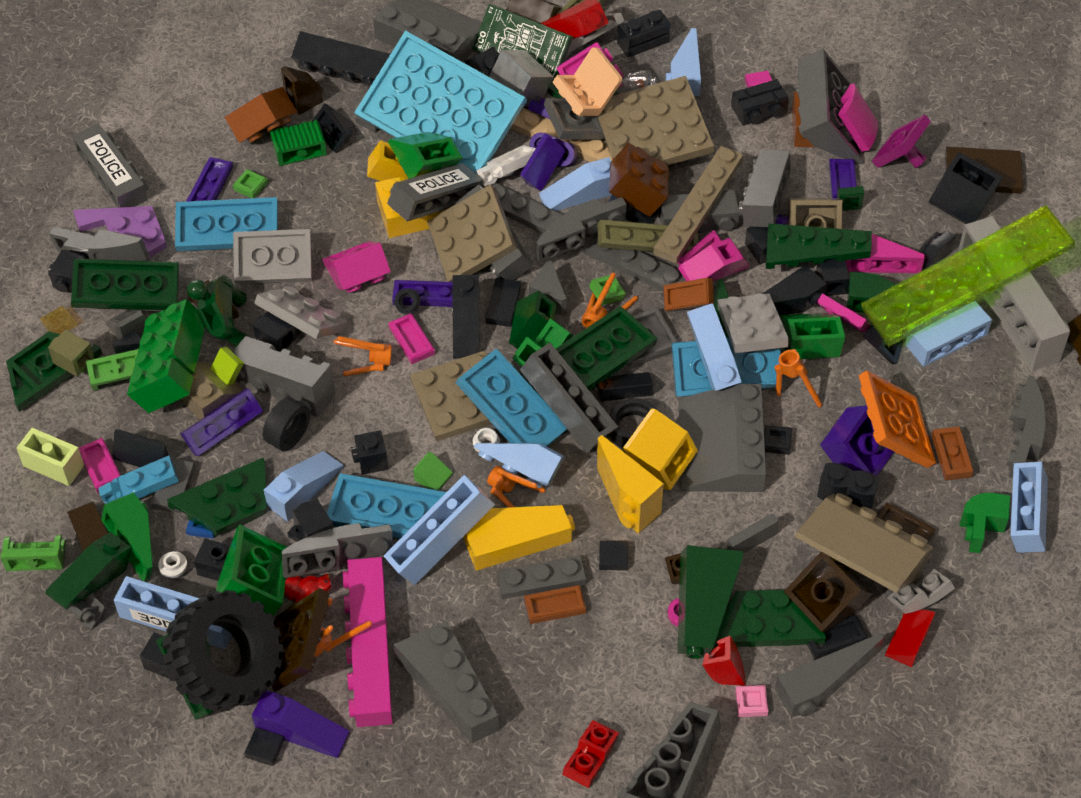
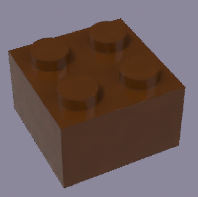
[609,142,669,217]

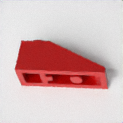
[540,0,609,39]

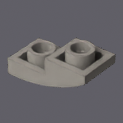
[887,569,955,614]

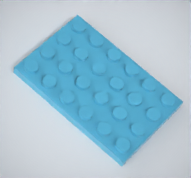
[354,30,527,175]

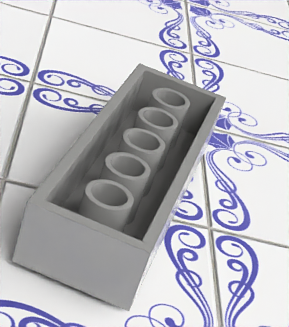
[957,216,1070,372]

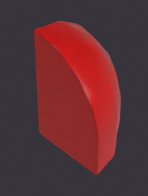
[702,636,746,686]

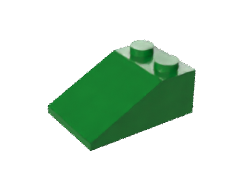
[216,524,287,616]

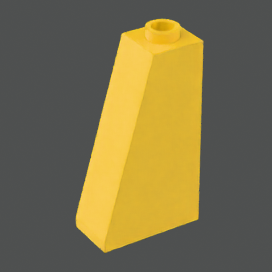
[463,505,575,570]

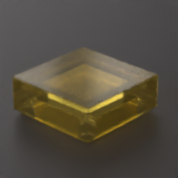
[40,306,77,334]

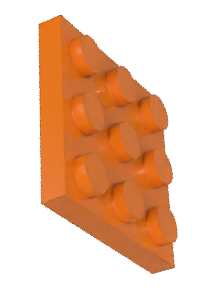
[858,370,936,468]

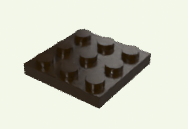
[267,588,329,693]

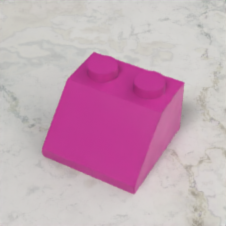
[322,241,391,293]

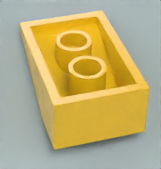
[375,177,449,238]
[597,435,664,533]

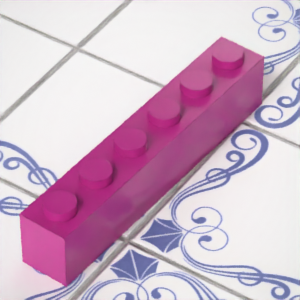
[343,557,393,727]

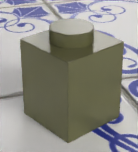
[48,329,95,377]

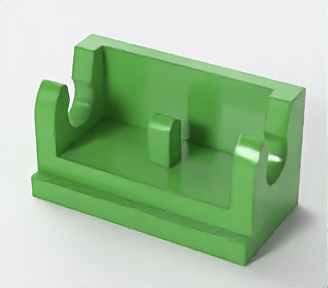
[86,349,139,391]
[0,535,66,571]

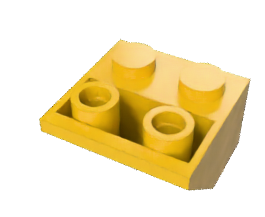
[623,409,698,490]

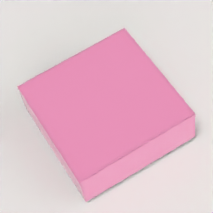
[735,685,768,717]

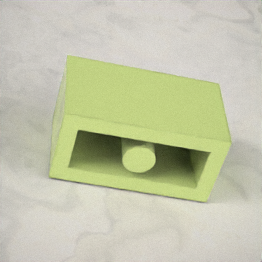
[16,428,84,486]

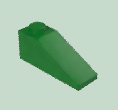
[101,492,153,582]

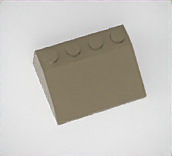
[795,493,934,593]

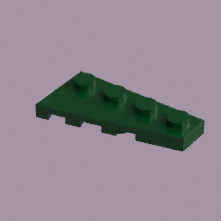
[766,223,872,269]

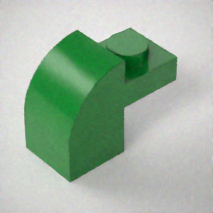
[512,318,574,366]
[959,493,1010,553]

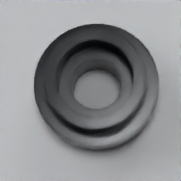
[394,288,421,314]

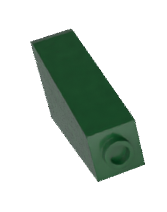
[677,545,743,659]

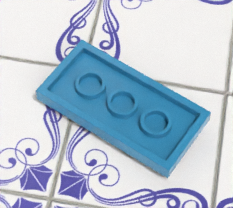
[175,197,278,251]
[671,337,783,397]
[456,348,567,447]
[327,473,446,539]

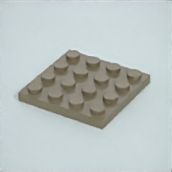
[598,76,714,165]

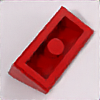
[885,609,936,667]

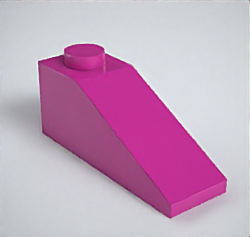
[845,234,924,273]

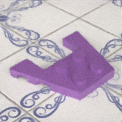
[73,206,167,261]

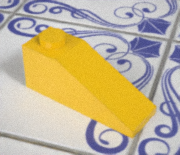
[367,140,408,181]

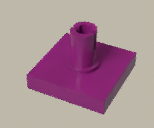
[871,114,931,168]

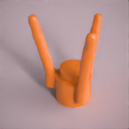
[581,273,638,328]
[333,336,392,376]
[774,349,822,407]
[487,465,545,508]
[314,598,372,657]

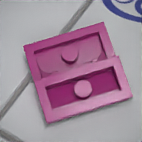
[838,83,878,152]

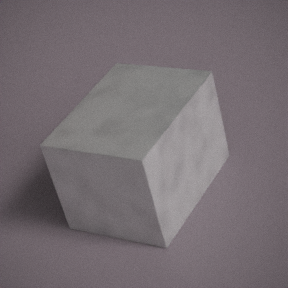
[489,50,553,107]

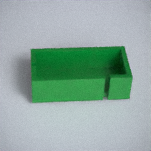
[127,299,205,414]

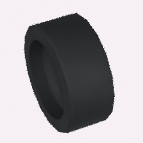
[262,397,311,452]
[609,398,658,448]

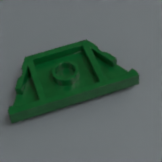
[6,331,102,412]
[167,458,267,536]
[714,590,826,647]

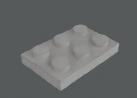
[233,229,312,284]
[254,286,348,339]
[718,293,788,353]

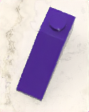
[252,691,350,758]

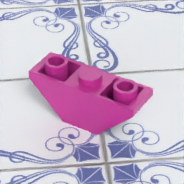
[678,238,750,281]

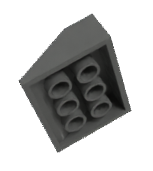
[373,0,482,62]
[796,49,864,164]
[679,384,766,492]

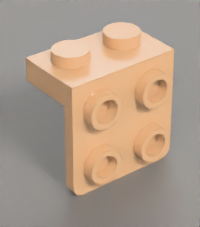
[553,47,622,116]

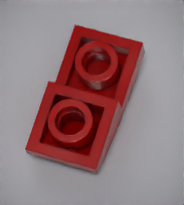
[562,720,619,788]

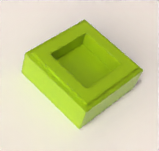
[210,347,244,385]

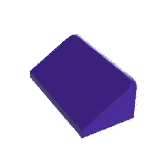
[520,133,565,191]

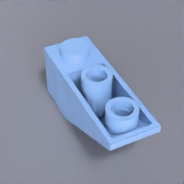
[474,443,565,488]

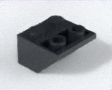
[928,151,1002,224]

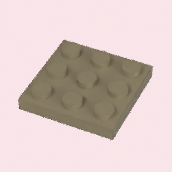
[427,184,517,282]
[410,351,492,441]

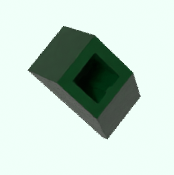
[509,290,557,349]

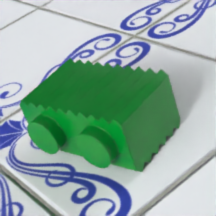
[270,120,327,166]

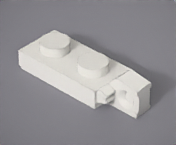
[477,145,536,186]

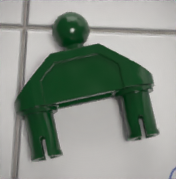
[187,274,248,347]

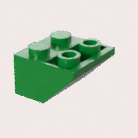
[388,132,462,179]
[779,313,845,359]

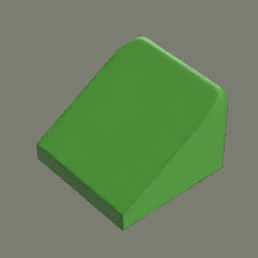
[413,452,453,491]

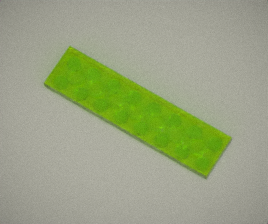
[861,205,1075,347]

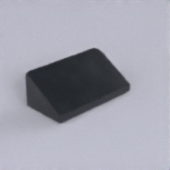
[597,372,653,402]
[112,429,169,467]

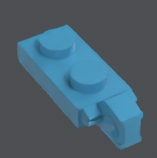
[98,456,179,504]

